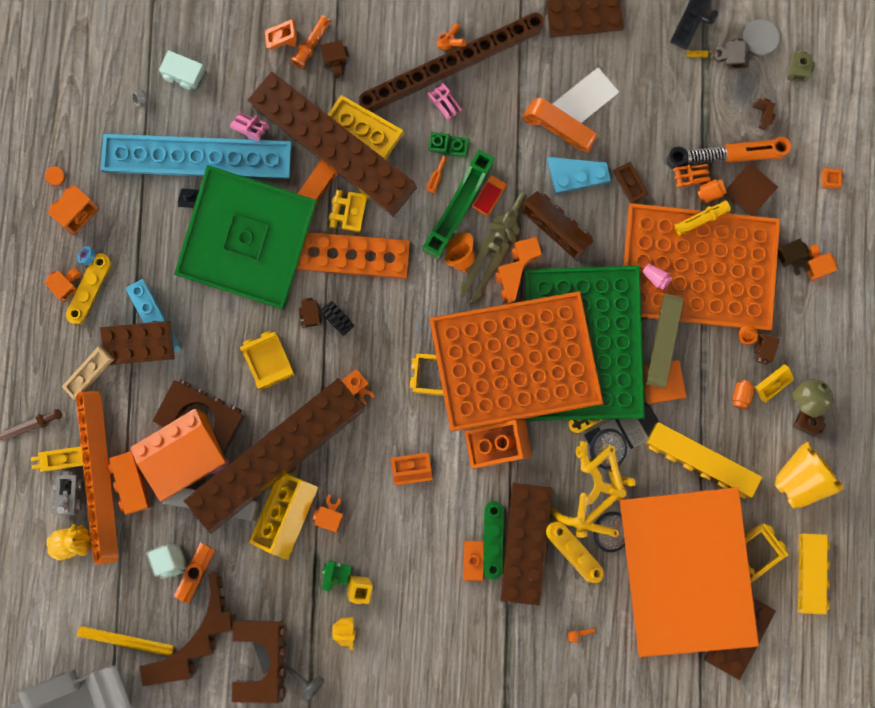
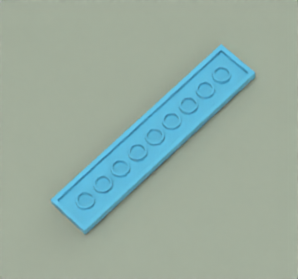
[101,134,292,180]

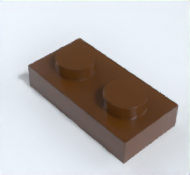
[613,161,648,203]

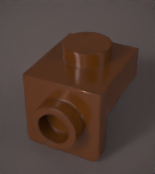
[753,98,776,130]

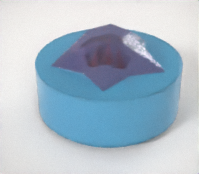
[77,246,96,266]

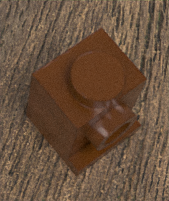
[299,298,321,328]
[754,333,780,365]
[792,410,826,436]

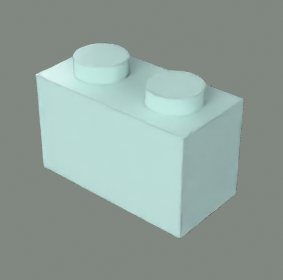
[159,50,205,90]

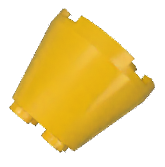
[775,441,845,509]

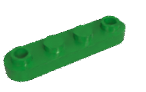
[483,501,504,580]

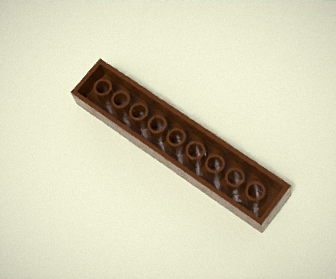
[248,71,417,217]
[183,378,364,534]

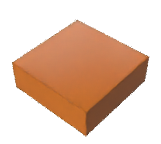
[821,168,842,189]

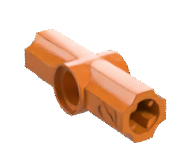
[174,542,216,604]

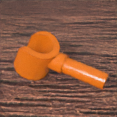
[568,628,595,642]

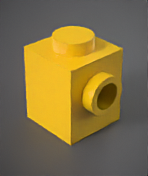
[346,575,373,604]

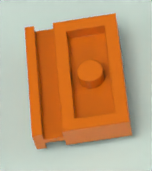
[390,452,433,486]

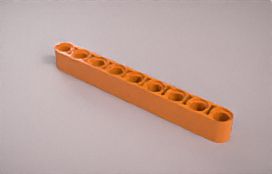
[76,391,119,565]

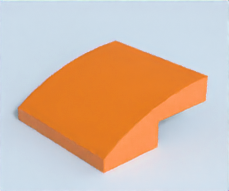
[643,360,687,405]

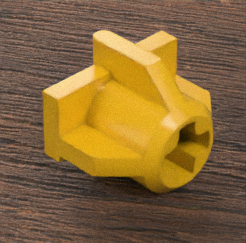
[333,617,356,650]

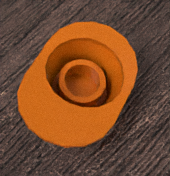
[445,232,475,273]

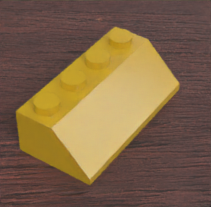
[249,474,318,560]

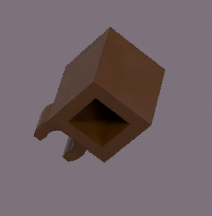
[320,40,349,78]

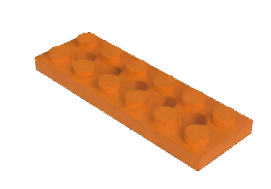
[296,232,410,279]

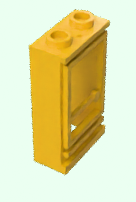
[745,523,789,583]

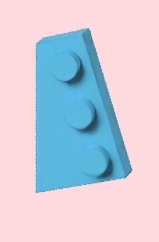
[547,157,611,194]

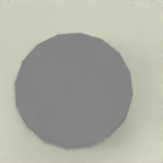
[742,19,780,57]

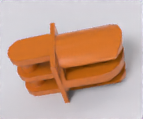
[673,163,711,188]

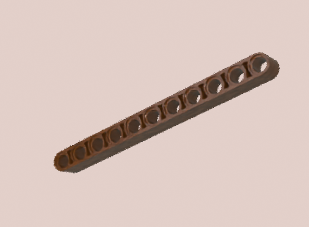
[359,13,544,112]

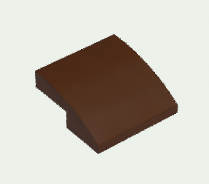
[726,163,778,216]

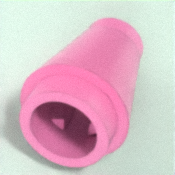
[642,264,672,290]

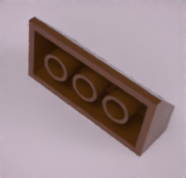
[521,191,594,261]

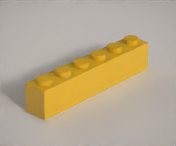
[645,422,762,500]

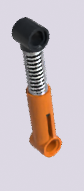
[666,137,791,169]

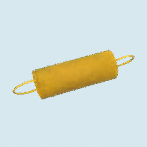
[682,50,714,58]

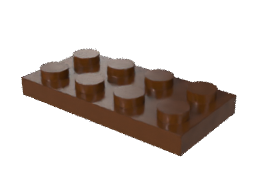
[546,0,624,38]
[100,321,175,365]
[704,598,776,680]

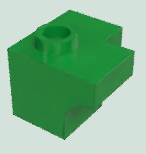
[321,560,352,591]

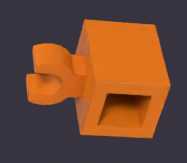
[807,244,838,282]
[44,267,82,302]
[342,369,375,405]

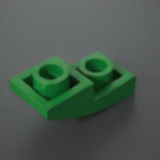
[428,132,470,158]

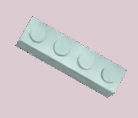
[147,545,188,578]

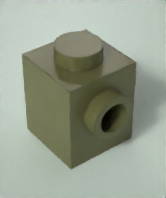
[787,51,815,82]

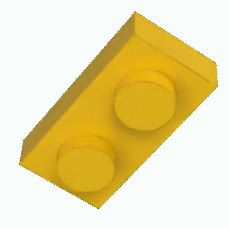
[755,364,795,403]

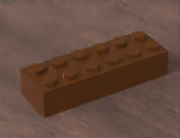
[500,483,552,606]

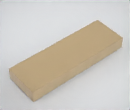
[62,346,114,400]

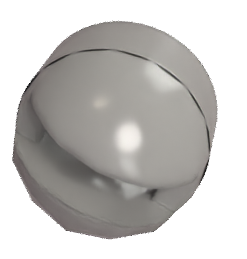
[131,90,148,106]

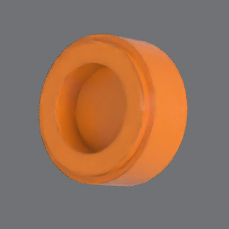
[45,166,65,186]
[738,326,758,345]

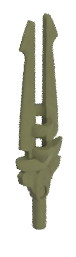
[460,192,527,304]

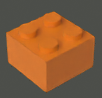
[47,184,100,236]

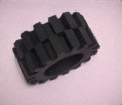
[320,301,355,336]

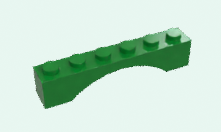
[423,149,495,260]

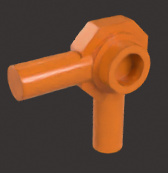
[437,23,466,51]

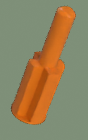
[425,156,447,193]

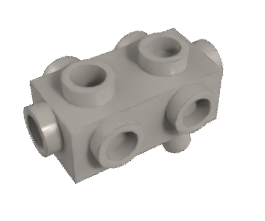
[52,471,83,519]

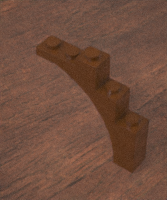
[140,573,237,687]

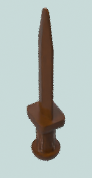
[0,409,62,440]

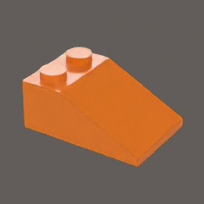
[464,420,533,469]

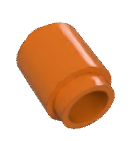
[697,179,727,203]
[732,380,755,409]

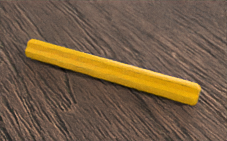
[77,626,174,656]

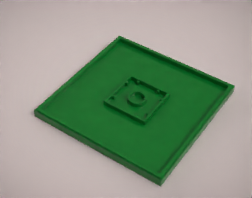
[174,165,318,310]

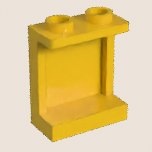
[240,331,295,391]

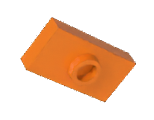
[463,541,484,581]

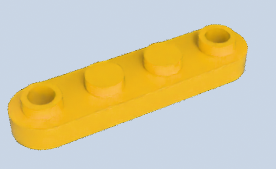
[66,253,112,325]
[546,522,604,583]

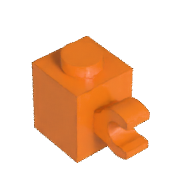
[312,495,344,533]

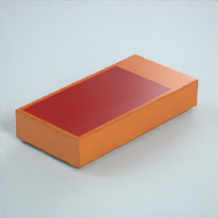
[472,175,507,217]

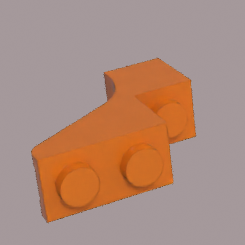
[495,237,542,304]

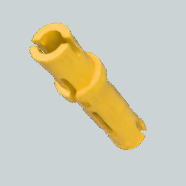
[674,200,731,236]

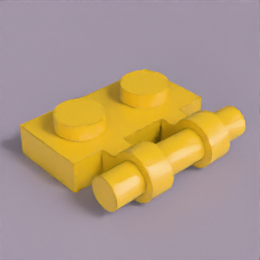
[329,190,367,233]

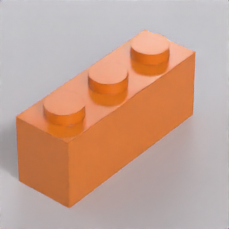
[108,451,151,515]

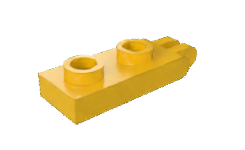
[31,446,83,472]

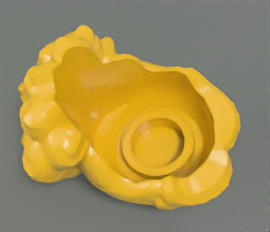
[46,524,92,561]

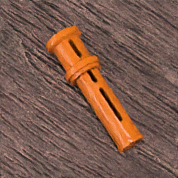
[290,15,331,69]

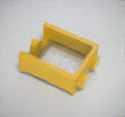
[410,353,443,396]

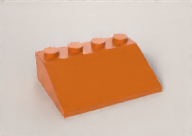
[130,408,227,502]

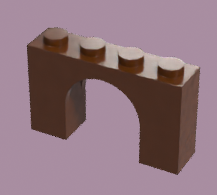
[152,379,245,456]
[232,620,287,704]

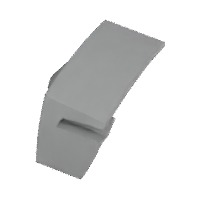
[4,666,131,708]

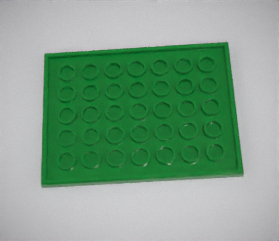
[525,265,645,421]

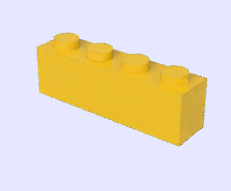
[798,534,830,614]

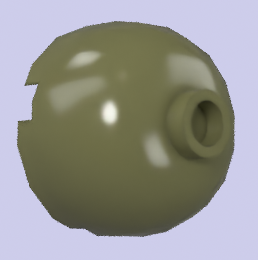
[793,379,834,418]

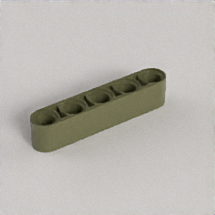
[645,293,684,388]

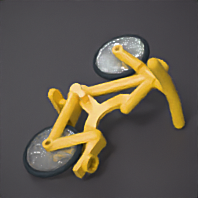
[550,428,635,552]

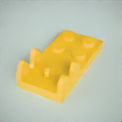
[328,95,404,160]

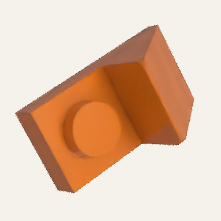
[265,19,297,50]

